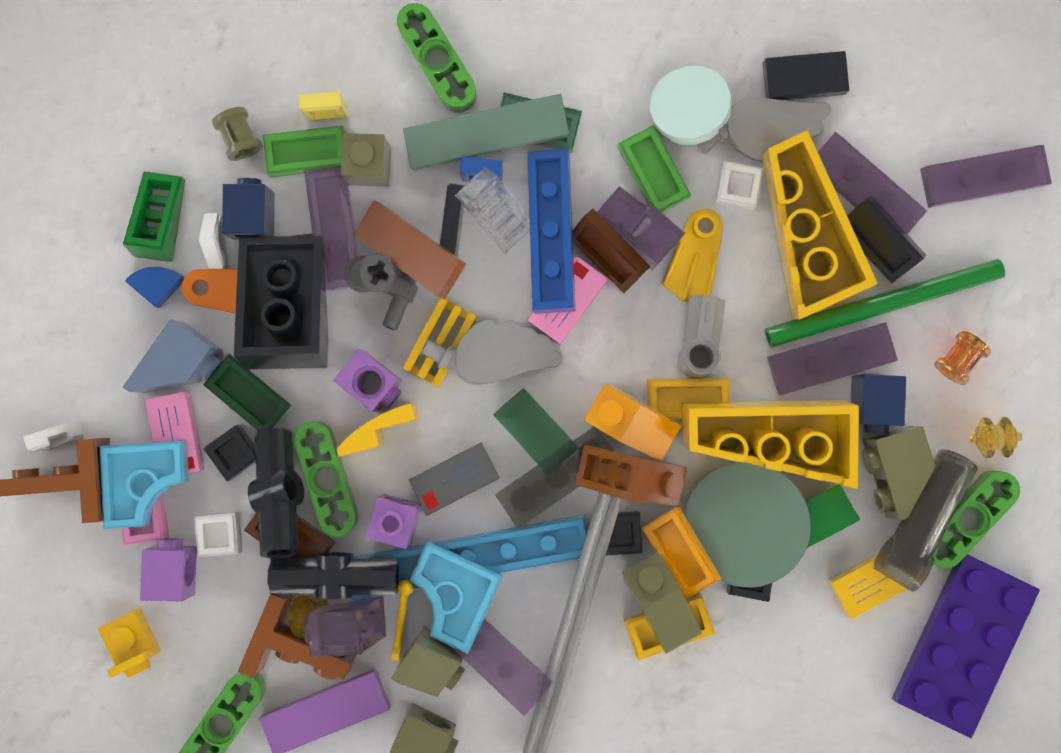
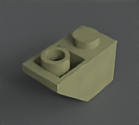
[862,426,935,521]

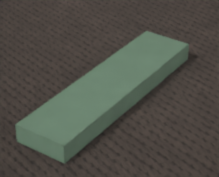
[403,93,570,170]

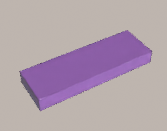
[259,669,391,753]

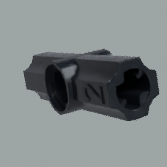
[247,428,305,559]
[267,552,399,599]

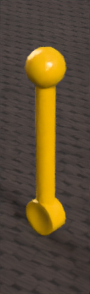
[391,580,413,661]

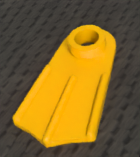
[662,209,723,302]

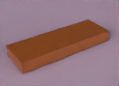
[354,200,467,299]

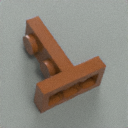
[0,438,110,523]
[575,444,687,507]
[238,593,357,680]

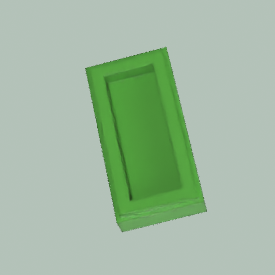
[263,125,346,178]
[617,125,692,217]

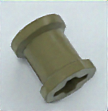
[212,107,263,161]

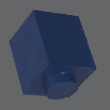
[222,178,275,240]
[851,374,906,434]

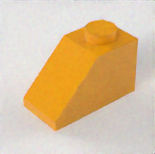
[584,384,682,461]

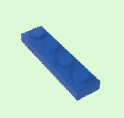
[527,148,576,314]

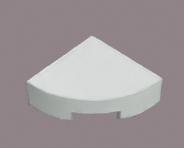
[198,213,226,269]
[23,422,84,452]

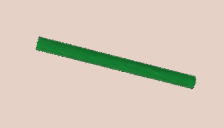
[765,259,1005,348]

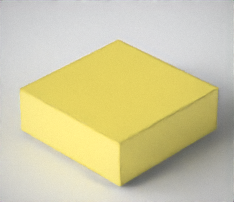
[299,91,348,121]

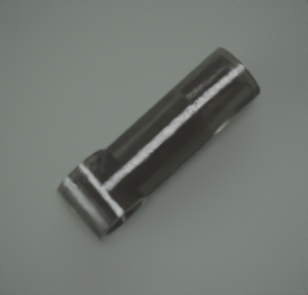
[873,449,978,592]

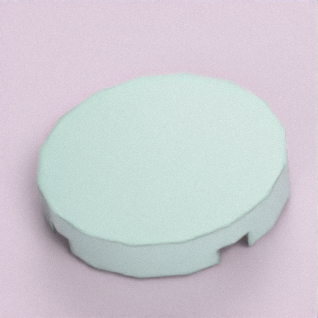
[649,66,732,145]

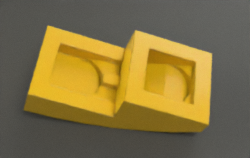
[337,403,419,457]

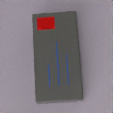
[409,442,500,516]

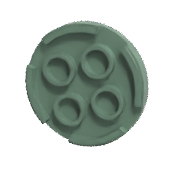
[685,462,811,587]

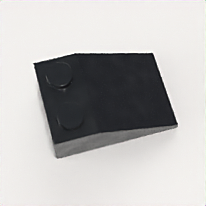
[234,236,328,370]

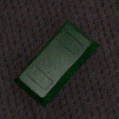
[203,354,292,431]

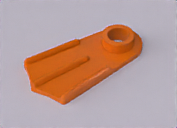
[181,269,238,314]

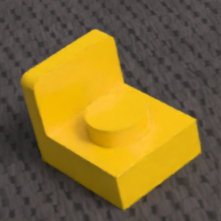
[97,608,161,679]

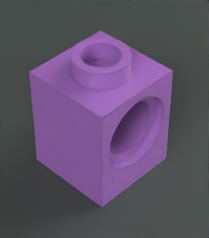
[333,348,403,412]
[365,494,422,549]
[140,538,197,602]

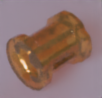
[934,331,991,385]

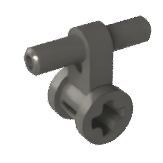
[344,254,418,330]

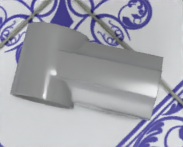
[678,295,725,379]

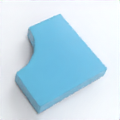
[100,441,189,529]
[410,541,503,654]

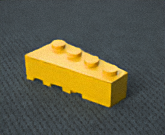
[762,130,878,320]
[682,400,859,489]

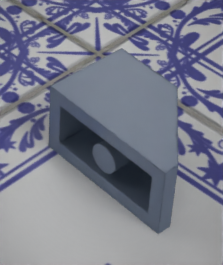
[123,319,223,393]

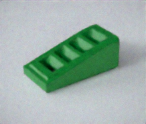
[123,171,185,262]

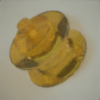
[970,417,1022,458]
[287,596,331,638]

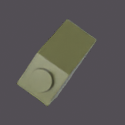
[622,552,702,654]
[391,625,465,697]

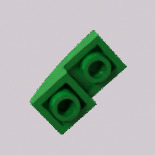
[806,484,860,548]

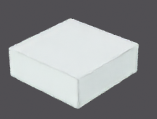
[715,161,764,210]
[194,512,242,558]

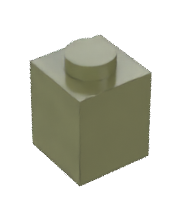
[341,133,391,186]

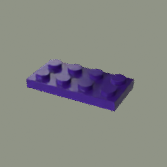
[891,554,1041,739]

